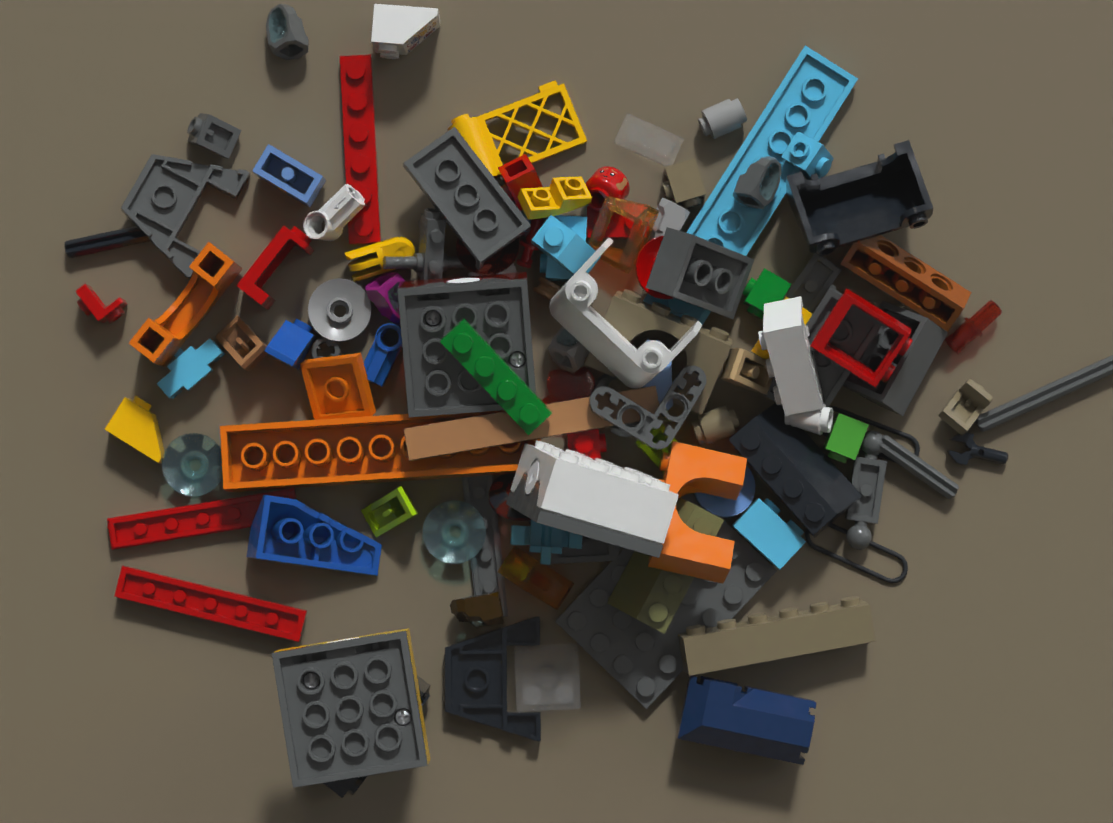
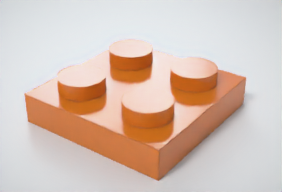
[300,353,376,420]

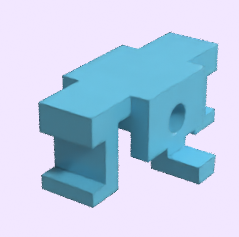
[157,338,225,399]
[510,520,583,565]

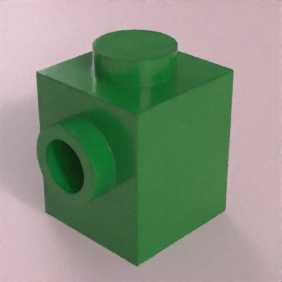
[742,268,791,320]

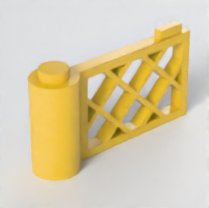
[448,80,587,179]

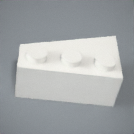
[758,296,823,416]

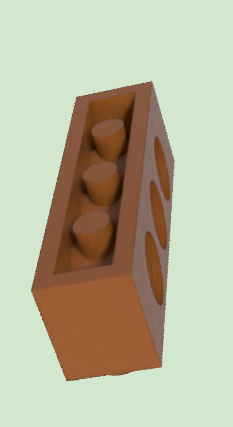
[840,235,972,332]

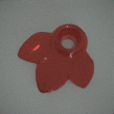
[542,367,595,404]

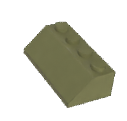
[607,497,724,634]

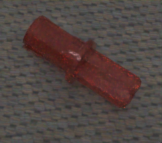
[944,300,1002,355]

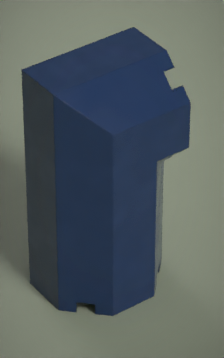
[677,675,816,765]

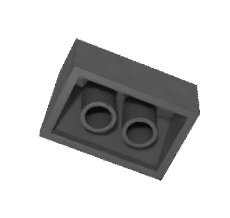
[842,301,948,416]

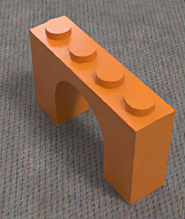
[129,242,243,367]
[648,441,747,584]

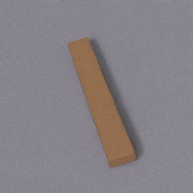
[403,386,661,461]

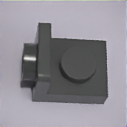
[187,113,242,159]

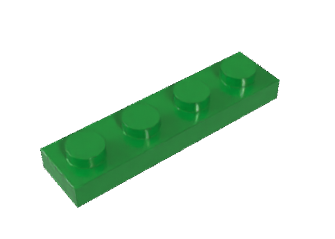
[440,318,552,435]

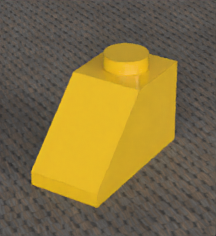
[105,396,165,464]

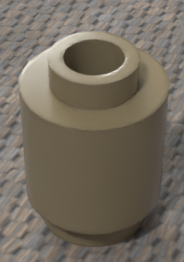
[690,405,740,445]

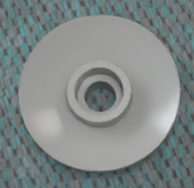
[308,278,371,342]

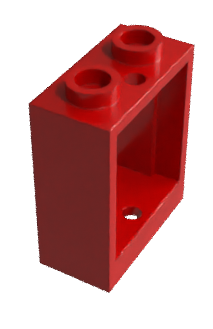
[810,288,913,388]

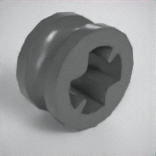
[311,337,341,358]

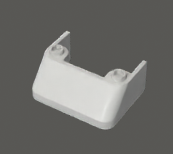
[549,237,702,388]

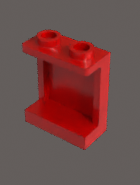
[236,225,314,310]

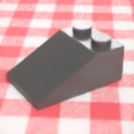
[646,227,754,319]

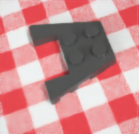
[121,154,250,280]

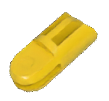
[344,236,415,282]

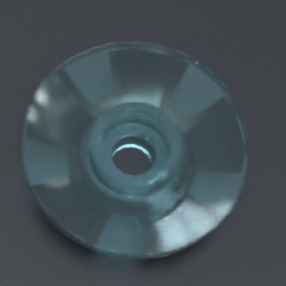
[162,433,223,496]
[423,500,486,564]

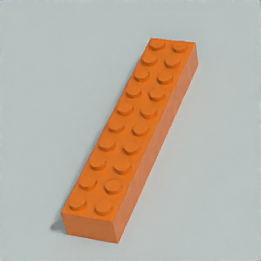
[220,410,541,492]

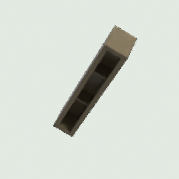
[678,596,875,676]

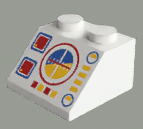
[371,4,441,59]

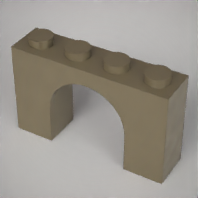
[585,289,734,415]

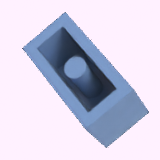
[252,144,326,207]

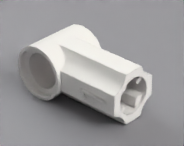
[303,184,365,241]

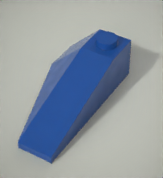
[246,495,382,576]

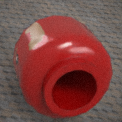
[585,166,630,213]

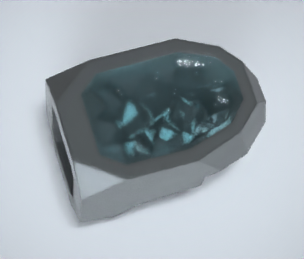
[266,4,309,60]
[732,156,781,209]

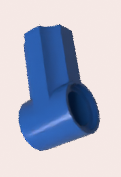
[364,323,403,387]

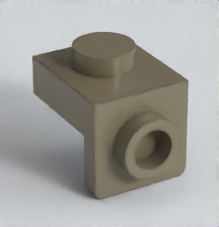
[938,379,993,436]

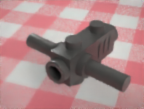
[383,208,466,285]

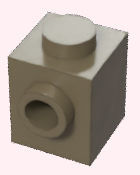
[662,158,706,209]

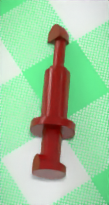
[516,218,545,268]

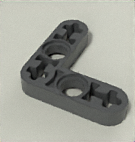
[589,366,707,450]

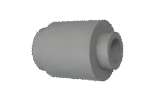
[698,98,747,139]

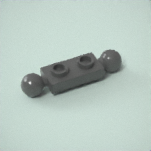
[845,431,887,550]

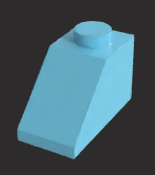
[531,215,601,275]

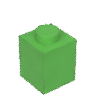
[822,413,869,463]

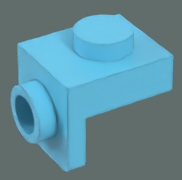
[782,132,834,180]

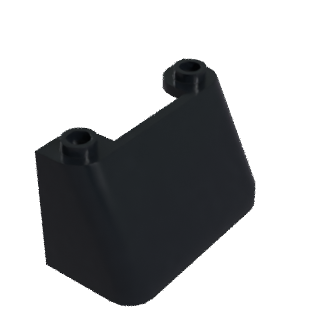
[786,140,933,256]

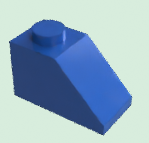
[265,319,316,370]

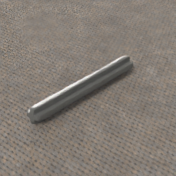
[976,355,1113,432]

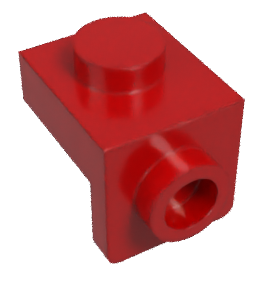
[75,284,128,324]

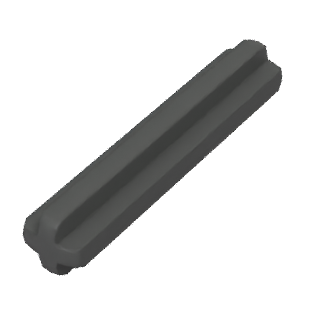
[880,435,959,499]

